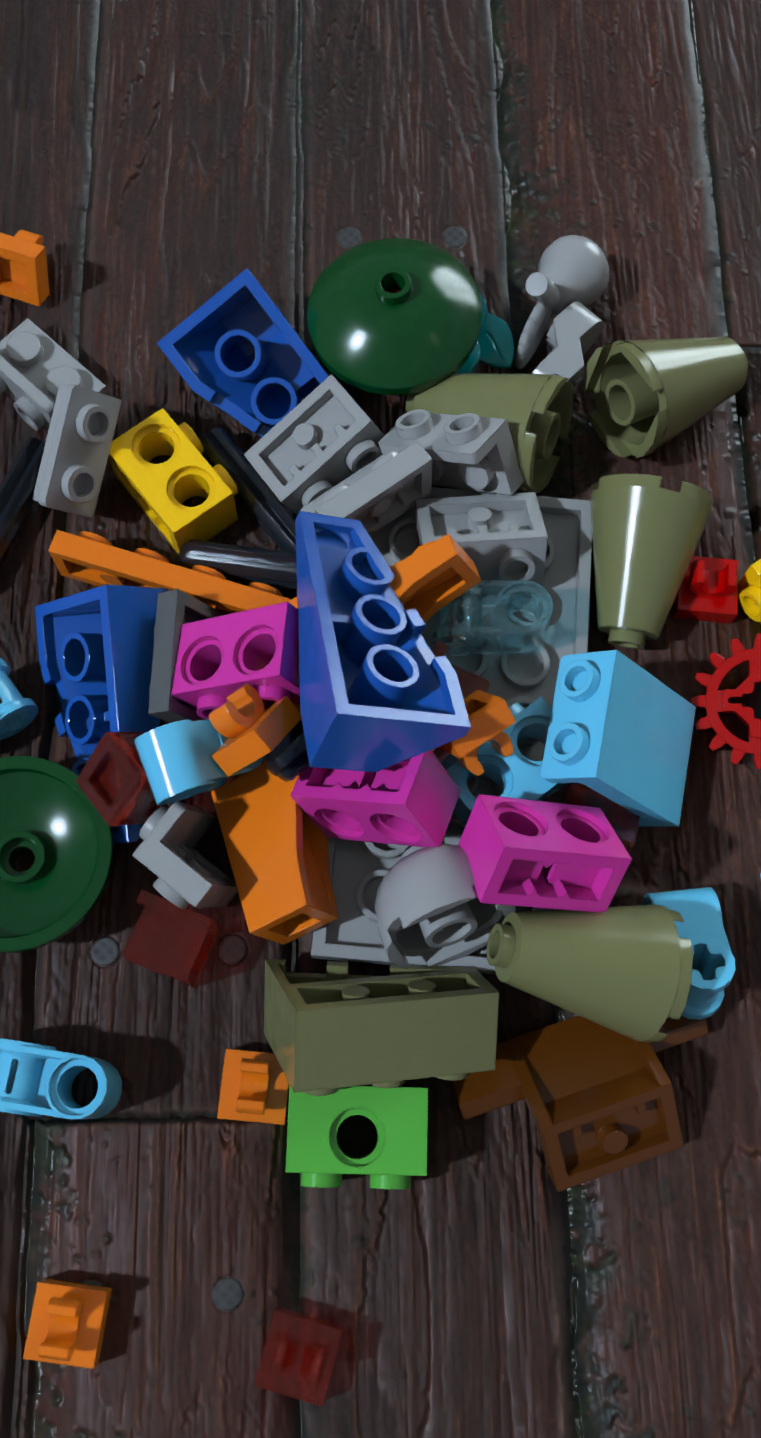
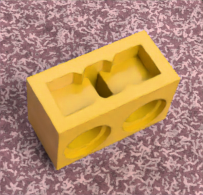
[108,408,238,556]

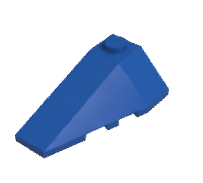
[157,268,383,455]
[295,511,471,772]
[35,584,168,843]

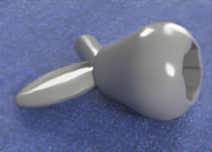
[514,235,609,369]

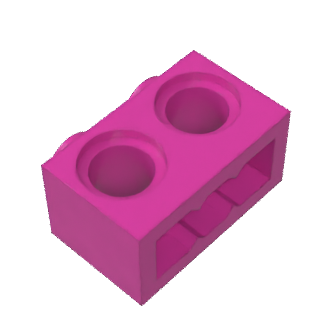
[171,601,300,719]
[290,750,461,847]
[458,794,632,912]

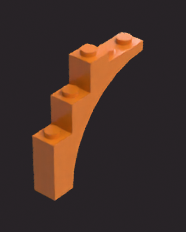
[211,533,482,945]

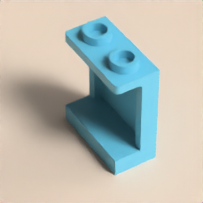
[540,650,696,827]

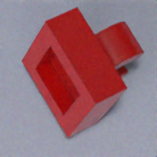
[672,556,739,624]

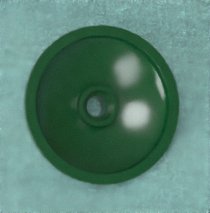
[307,238,482,395]
[0,756,114,953]

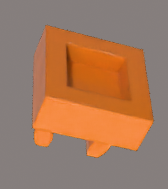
[0,229,50,307]
[208,683,302,777]
[437,690,516,776]
[217,1049,289,1125]
[23,1279,112,1369]

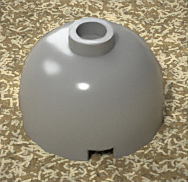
[375,844,515,968]

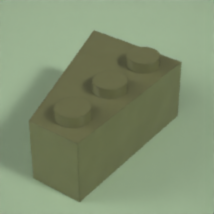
[264,959,499,1096]

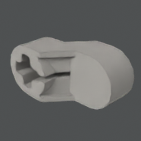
[532,301,604,394]

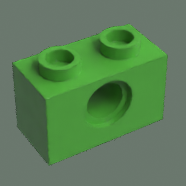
[285,1084,428,1189]

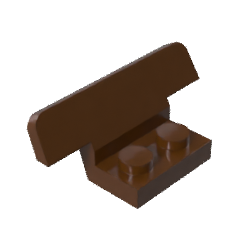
[452,1016,708,1192]

